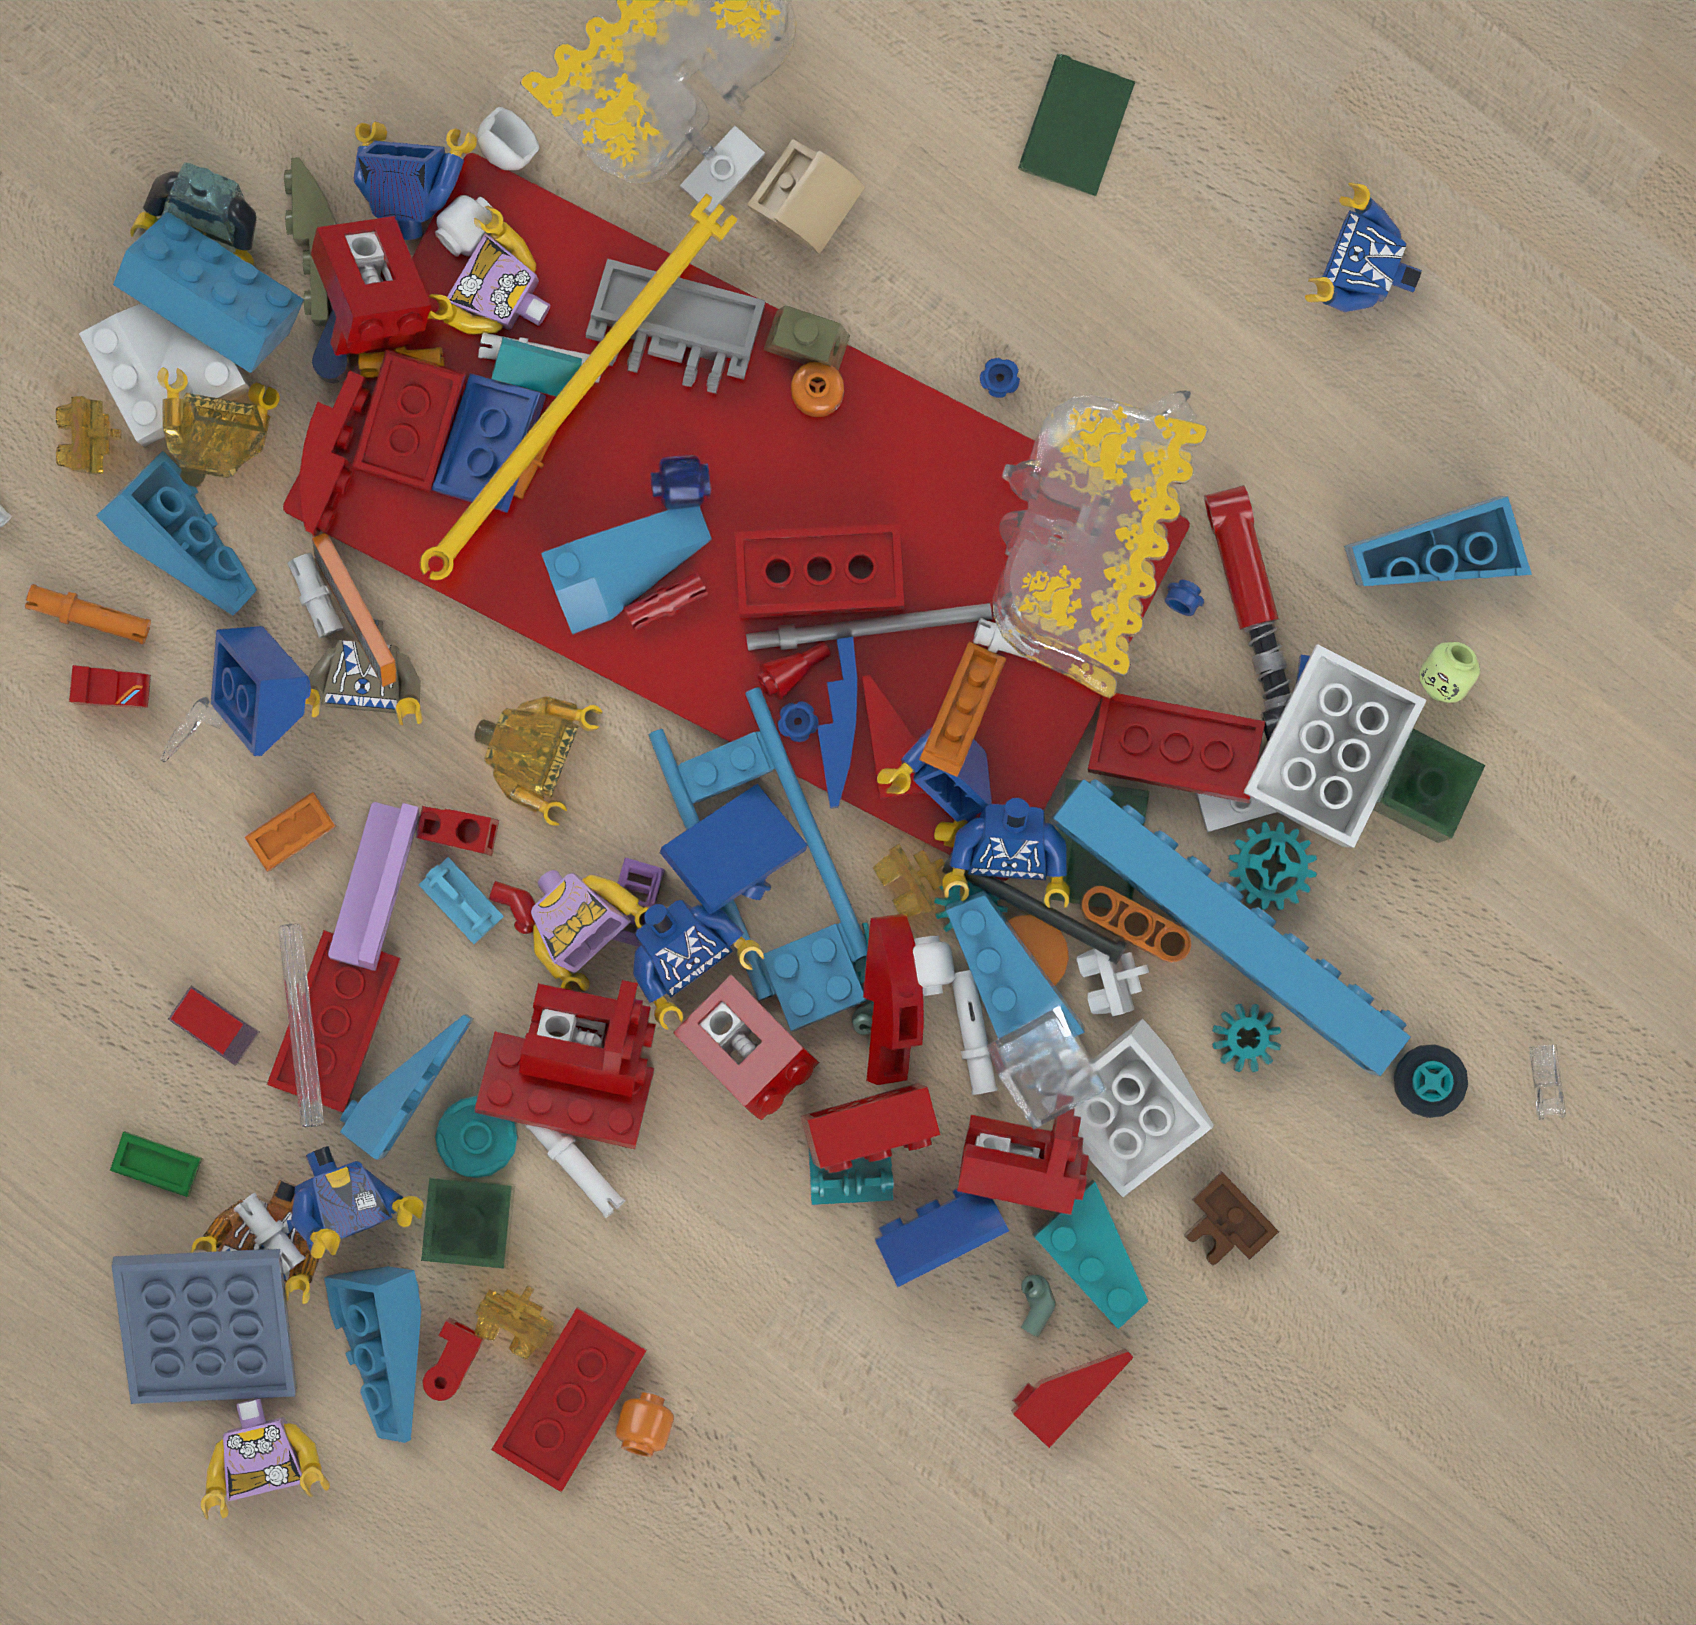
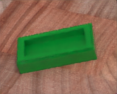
[109,1131,202,1197]

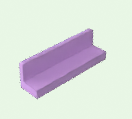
[328,802,420,971]

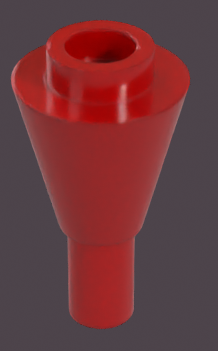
[757,641,831,699]

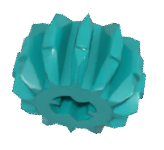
[1212,1004,1281,1072]

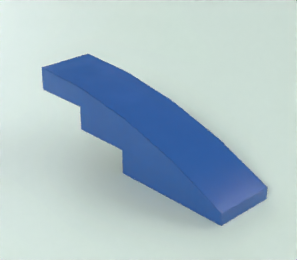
[817,637,857,809]

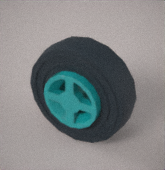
[1393,1044,1468,1118]

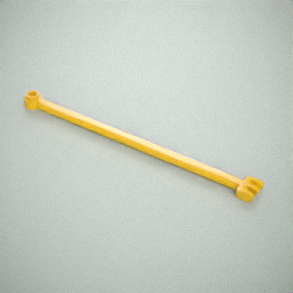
[419,193,738,580]

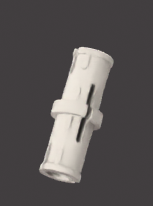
[287,553,343,638]
[234,1192,305,1274]

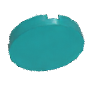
[435,1096,518,1178]

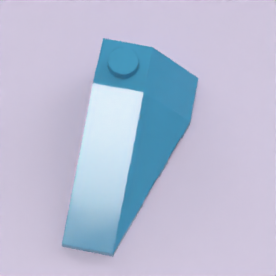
[324,1266,421,1443]

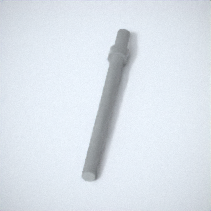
[746,603,992,650]

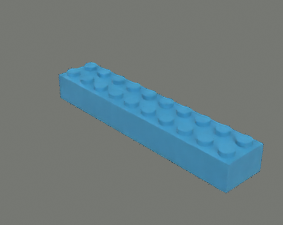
[1049,778,1411,1076]

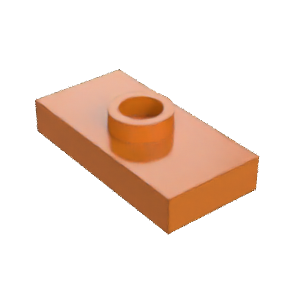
[244,792,337,872]

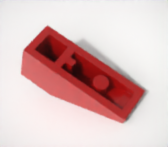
[862,675,926,800]
[1011,1348,1134,1448]

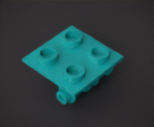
[808,1147,894,1205]

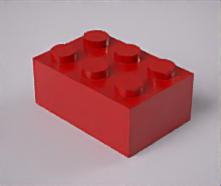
[800,1083,941,1173]

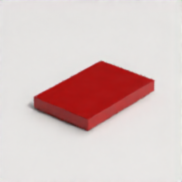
[352,349,466,492]

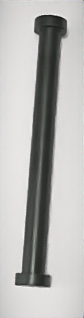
[942,852,1127,965]

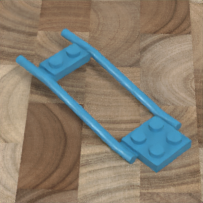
[648,687,868,1032]

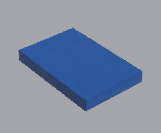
[432,373,546,513]
[660,784,808,915]

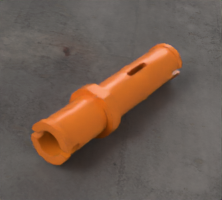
[25,584,151,645]

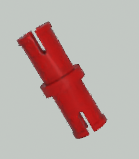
[624,571,709,631]

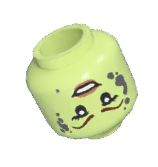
[1419,642,1480,703]

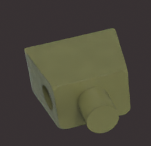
[764,305,850,371]

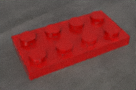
[1088,693,1265,803]
[266,930,402,1113]
[475,1031,655,1150]
[491,1307,648,1493]

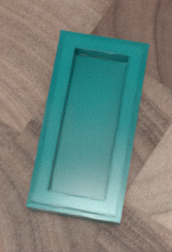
[491,337,582,396]

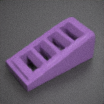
[613,858,665,947]

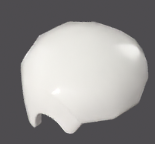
[477,107,539,170]

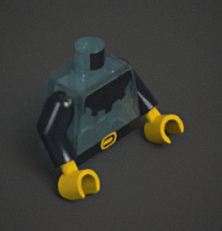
[130,162,257,266]

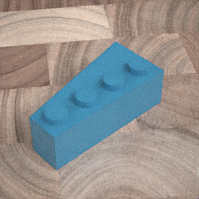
[1344,496,1532,586]
[946,890,1085,1063]

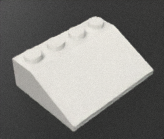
[1243,644,1426,848]

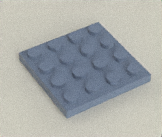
[111,1249,297,1404]

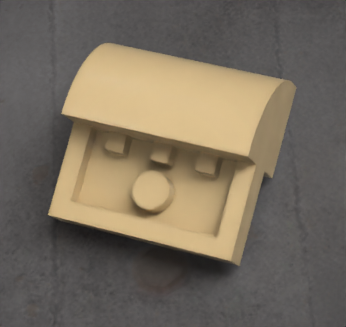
[747,139,865,254]

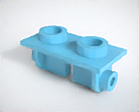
[418,857,504,944]

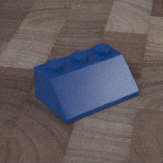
[210,626,311,756]
[875,1188,1009,1287]

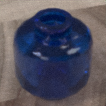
[650,454,711,510]

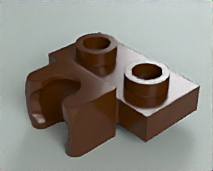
[1184,1171,1279,1266]

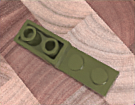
[284,157,337,326]

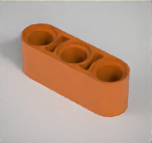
[1080,886,1192,962]

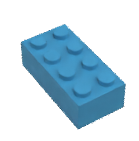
[113,211,304,373]

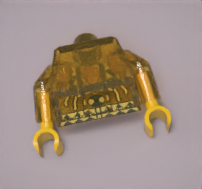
[157,367,280,487]
[474,696,603,826]

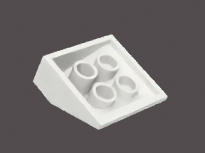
[1042,1018,1214,1197]

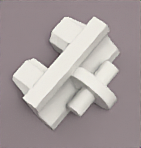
[1077,939,1149,1017]

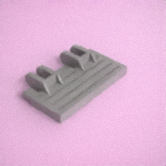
[586,259,765,393]

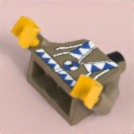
[305,619,423,725]

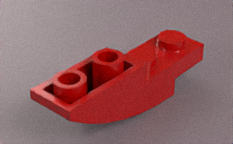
[299,370,371,537]
[863,914,924,1085]

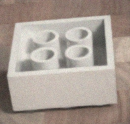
[79,303,250,447]

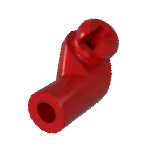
[489,881,536,934]

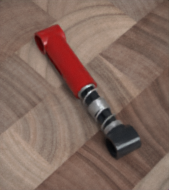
[1204,485,1292,742]

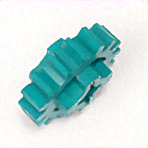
[1227,822,1317,910]

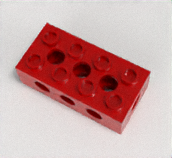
[735,523,904,618]

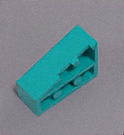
[1032,1179,1149,1329]

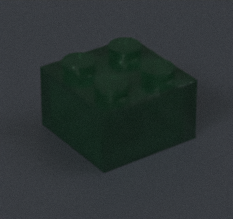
[1373,728,1485,843]
[421,1176,515,1269]

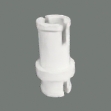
[973,618,1039,661]

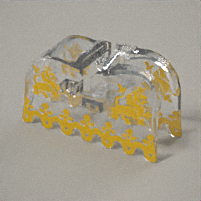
[520,0,797,185]
[993,395,1208,699]

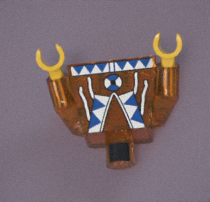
[189,1179,320,1304]

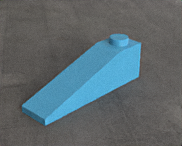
[96,451,257,616]
[541,501,712,634]
[340,1014,474,1160]

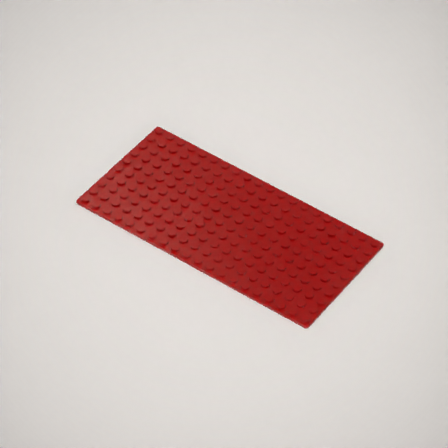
[283,153,1190,881]

